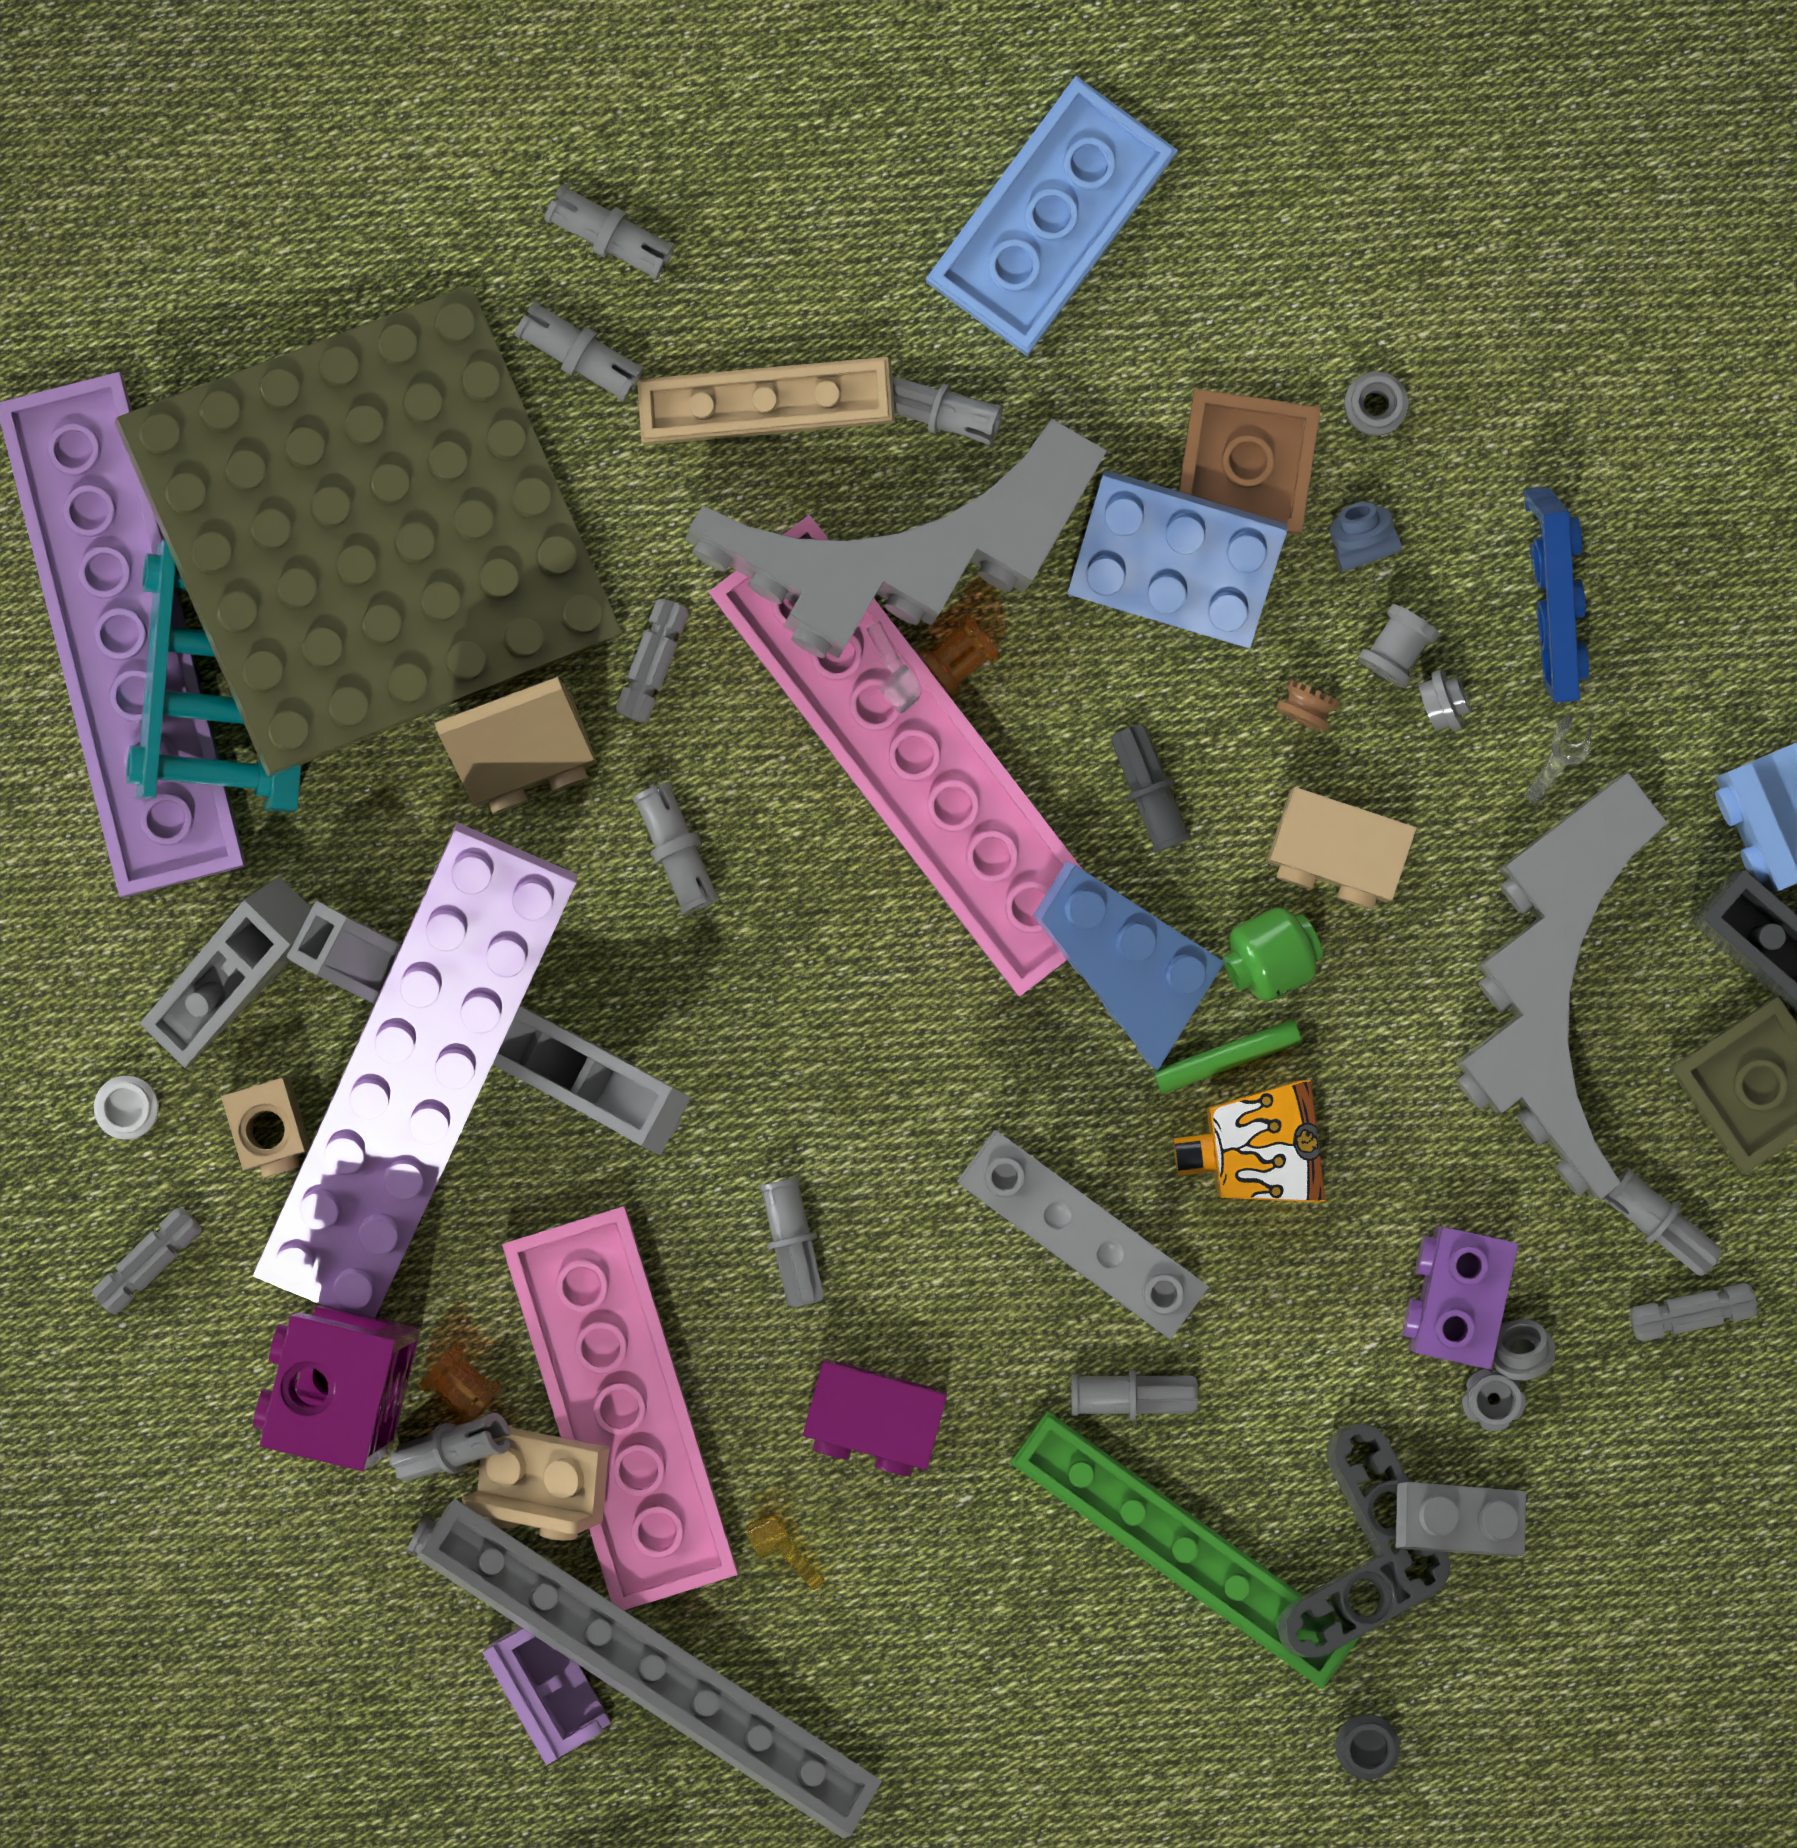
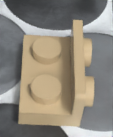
[462,1427,609,1540]

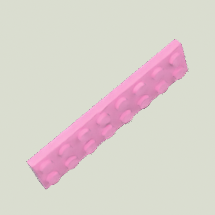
[708,514,1083,997]

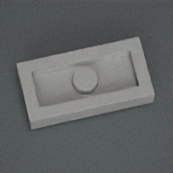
[1396,1482,1526,1557]

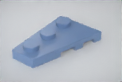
[1033,861,1224,1070]

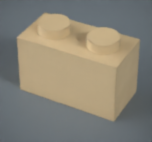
[1266,787,1417,910]

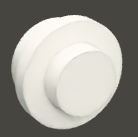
[94,1076,159,1140]

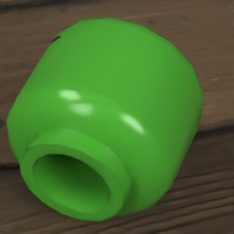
[1223,907,1323,1001]

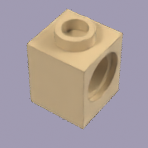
[221,1078,311,1178]

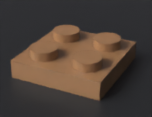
[1178,388,1321,536]

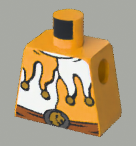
[1173,1080,1326,1202]

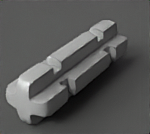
[616,599,688,723]
[92,1208,202,1314]
[1630,1283,1757,1341]

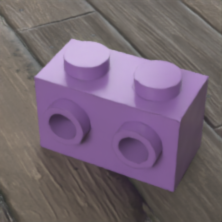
[1402,1225,1519,1370]

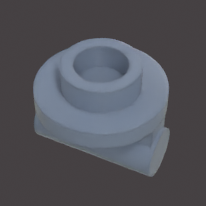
[1329,502,1402,573]

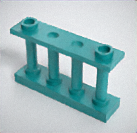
[126,539,301,813]

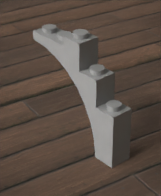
[685,419,1107,659]
[1455,773,1667,1200]
[286,900,691,1155]

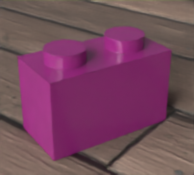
[803,1358,947,1477]

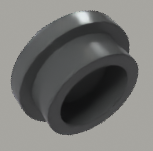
[1335,1714,1400,1780]

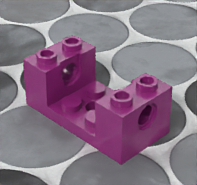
[253,1304,422,1471]

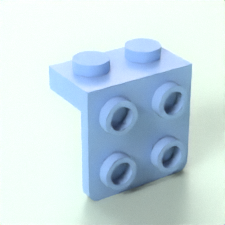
[1715,742,1797,893]

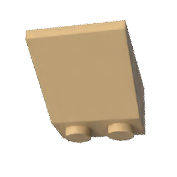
[434,677,598,814]

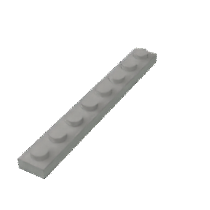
[416,1499,882,1839]

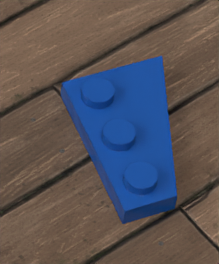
[1523,487,1589,703]

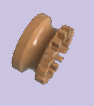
[1275,680,1340,733]

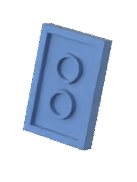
[1067,469,1288,649]

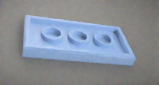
[926,76,1178,357]

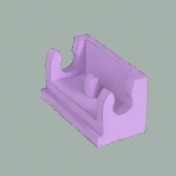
[482,1626,612,1765]

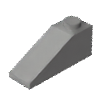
[140,877,312,1068]

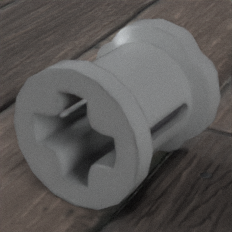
[1358,604,1440,688]

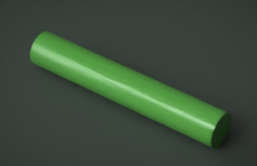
[1153,1019,1302,1094]

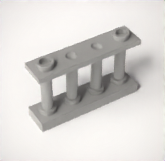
[957,1130,1209,1340]

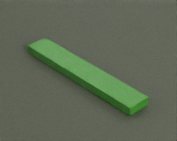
[1010,1410,1360,1689]

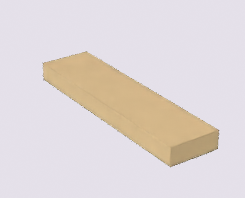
[637,357,896,445]

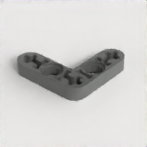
[1277,1424,1450,1658]

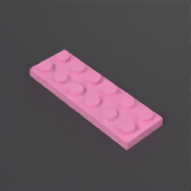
[502,1206,739,1610]

